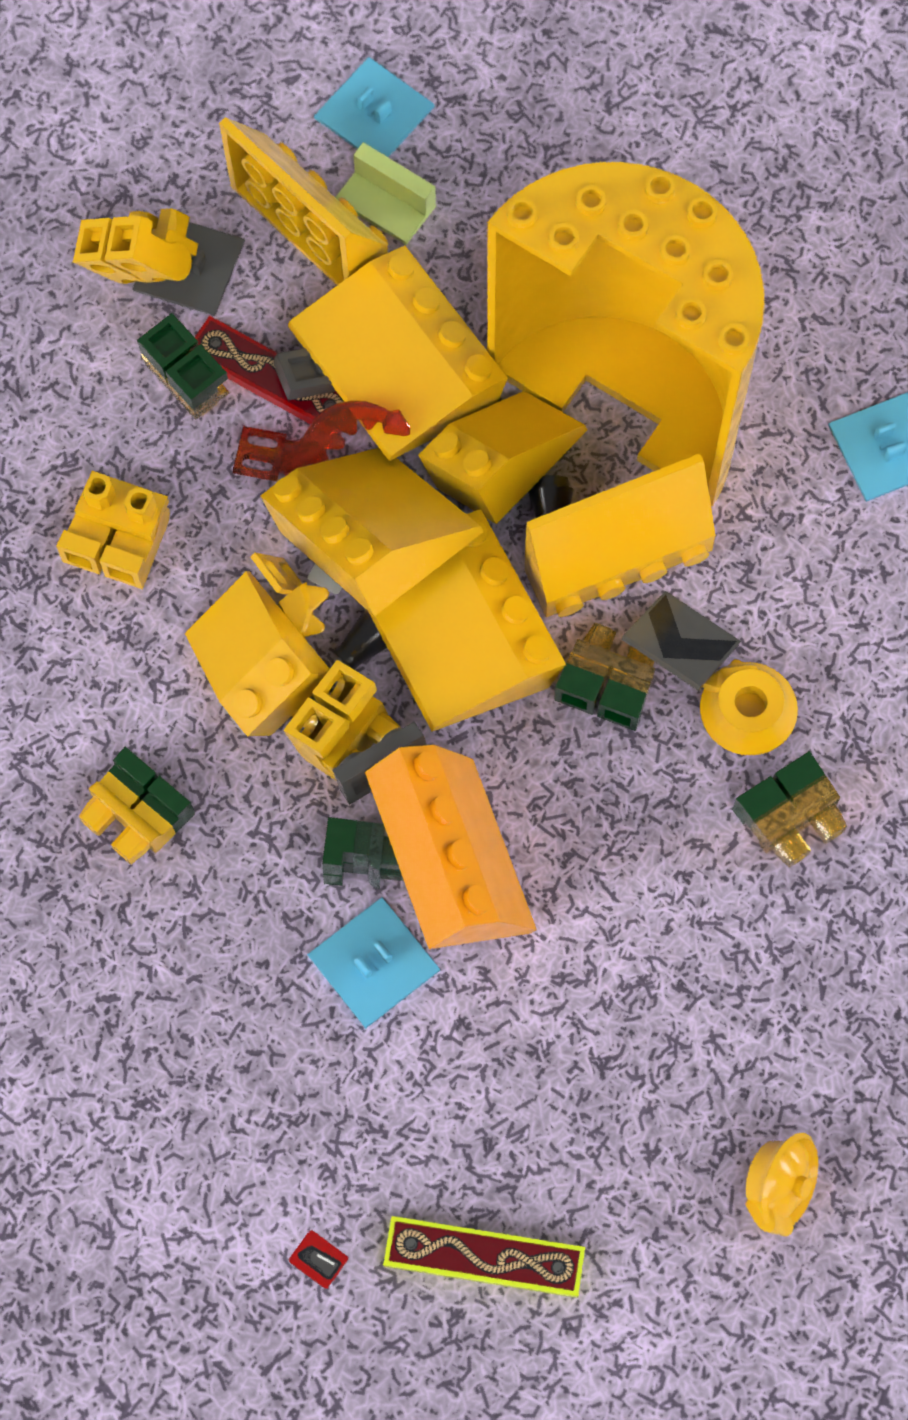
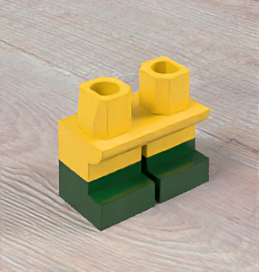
[78,746,195,864]

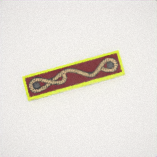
[383,1216,585,1298]

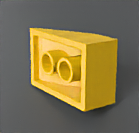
[418,391,587,524]
[185,571,330,737]

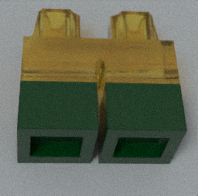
[137,313,230,420]
[554,623,656,731]
[732,751,847,868]

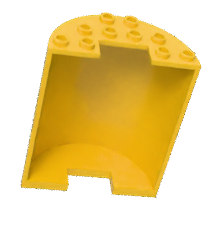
[487,162,765,507]

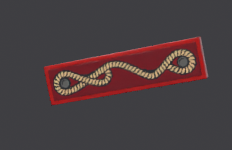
[195,315,354,439]

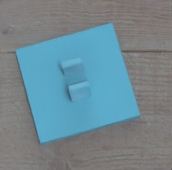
[314,57,435,157]
[828,392,908,502]
[307,897,440,1029]

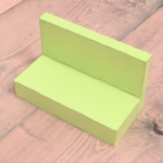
[335,142,436,245]

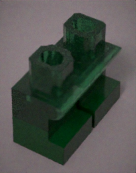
[322,817,404,890]

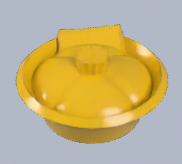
[700,659,798,755]
[745,1132,819,1237]

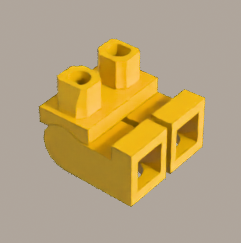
[73,208,198,284]
[56,471,170,590]
[283,660,401,781]

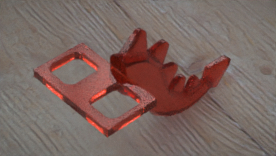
[232,400,411,482]

